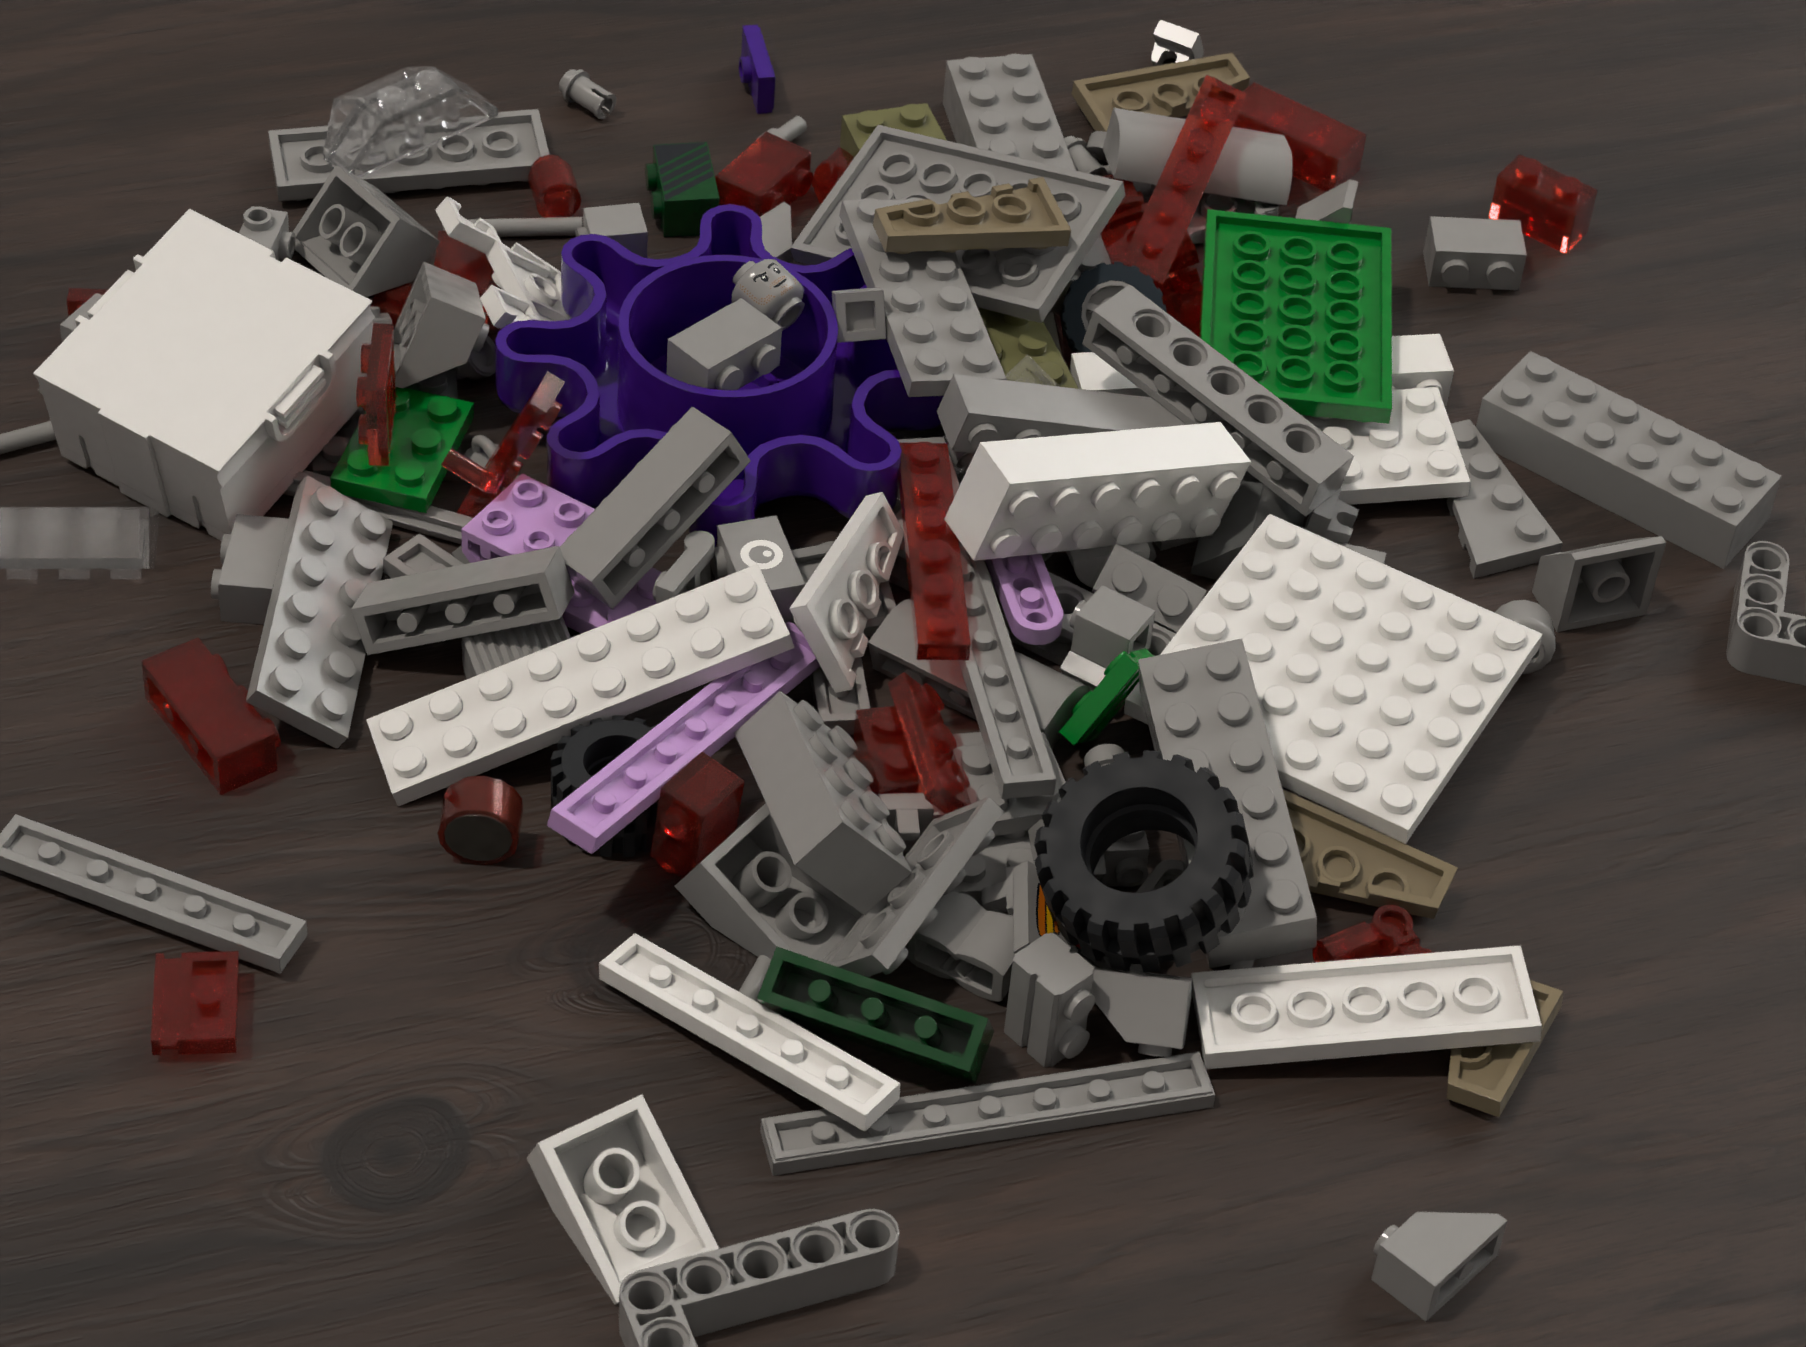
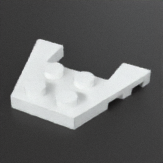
[435,196,570,329]

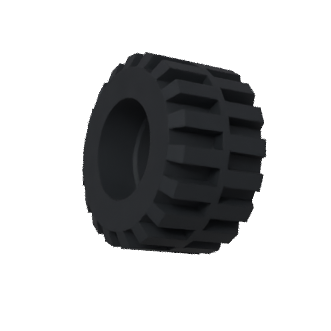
[551,716,685,857]

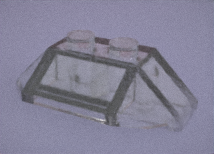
[323,66,498,178]

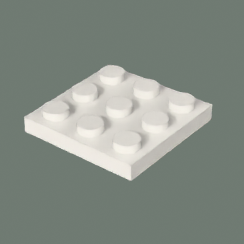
[1302,387,1471,505]

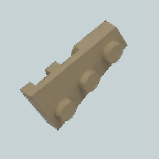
[1447,980,1563,1117]

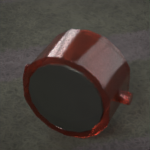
[437,776,524,865]

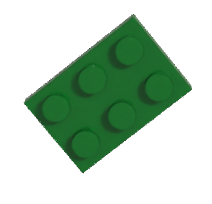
[330,382,474,513]

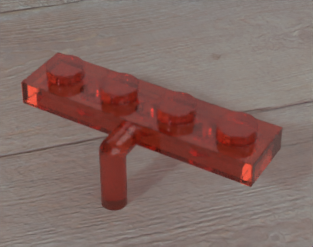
[441,371,565,518]

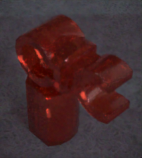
[1312,905,1434,962]

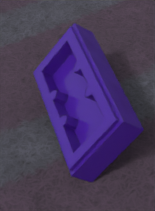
[739,24,775,114]

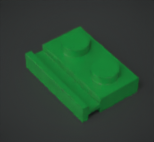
[1059,648,1154,746]

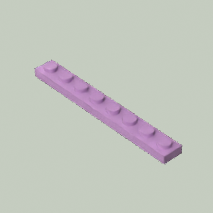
[547,621,820,854]

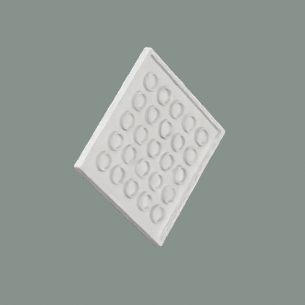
[1124,514,1543,844]

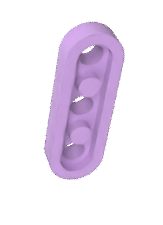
[985,554,1063,645]

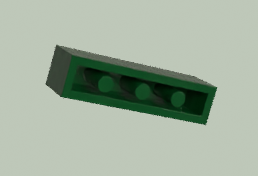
[757,946,994,1084]

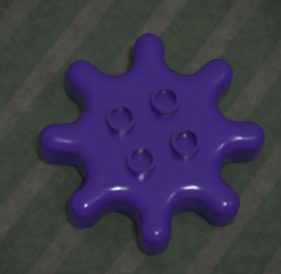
[495,204,943,547]

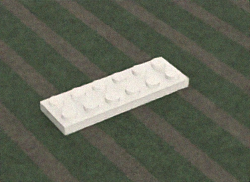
[1191,945,1542,1069]

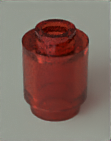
[528,155,581,218]

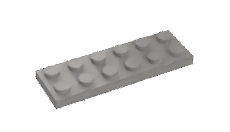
[268,109,552,201]
[839,197,1007,397]
[246,475,393,749]

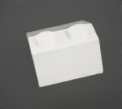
[527,1094,719,1305]

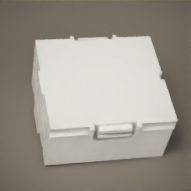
[33,209,384,541]

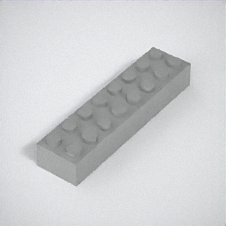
[943,54,1112,325]

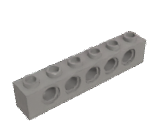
[1082,284,1354,517]

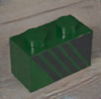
[645,142,720,237]

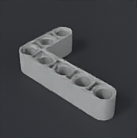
[1726,541,1806,686]
[619,1209,900,1347]

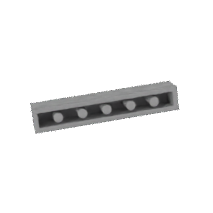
[937,374,1186,453]

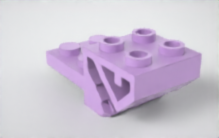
[461,473,662,634]

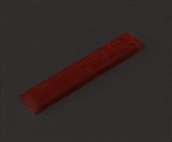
[1121,75,1247,289]
[899,442,971,660]

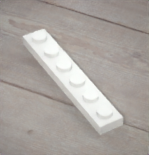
[599,933,900,1132]

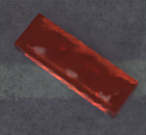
[888,672,971,814]

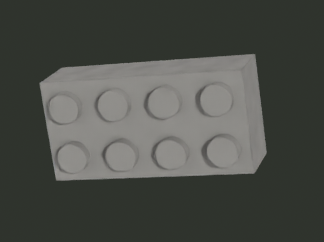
[734,691,912,915]

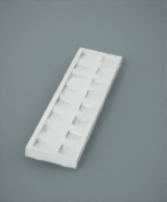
[366,564,795,806]

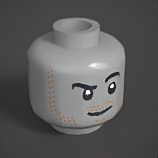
[732,259,804,331]

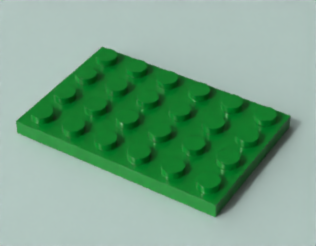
[1200,209,1392,424]

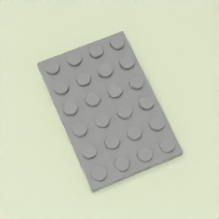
[790,125,1125,323]

